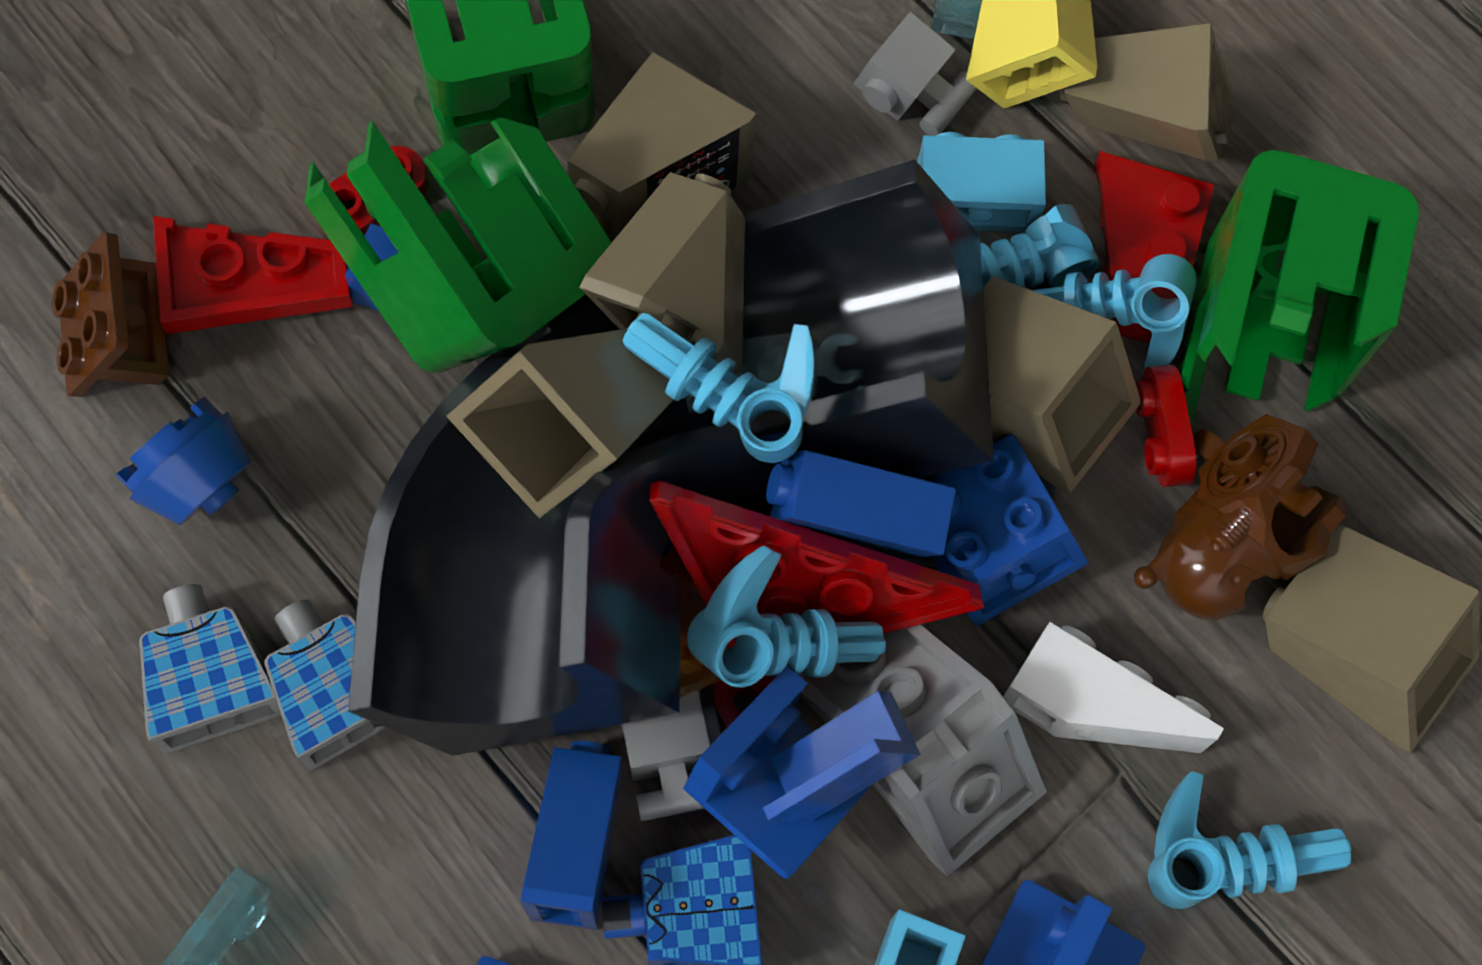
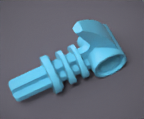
[980,204,1100,288]
[1032,254,1197,375]
[622,313,814,463]
[687,545,886,687]
[1148,771,1352,909]

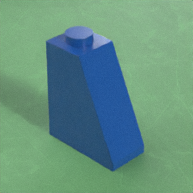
[766,450,956,559]
[520,741,623,930]

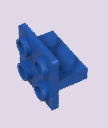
[981,880,1145,965]

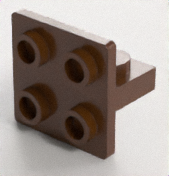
[52,232,169,397]

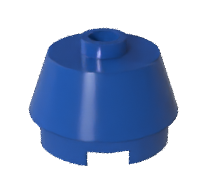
[116,397,251,525]

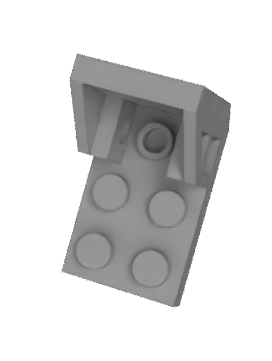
[776,625,1047,876]

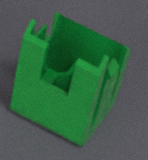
[405,0,595,155]
[304,117,611,373]
[1176,150,1419,428]

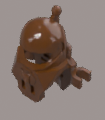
[1134,414,1347,621]

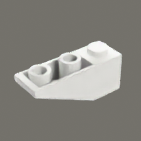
[1003,622,1224,753]

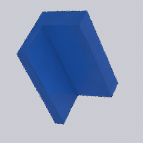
[763,691,921,821]

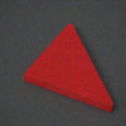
[650,481,984,649]

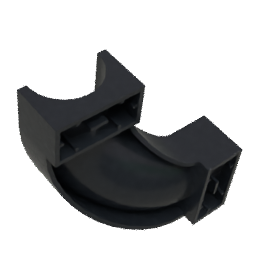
[348,159,994,756]

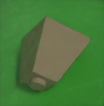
[1058,23,1231,161]
[580,172,745,376]

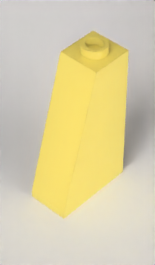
[966,0,1098,109]

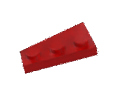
[1095,151,1215,344]
[153,216,353,334]

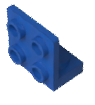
[928,435,1089,627]
[683,666,870,879]

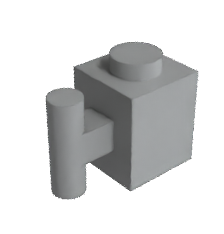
[853,12,977,136]
[621,687,720,821]

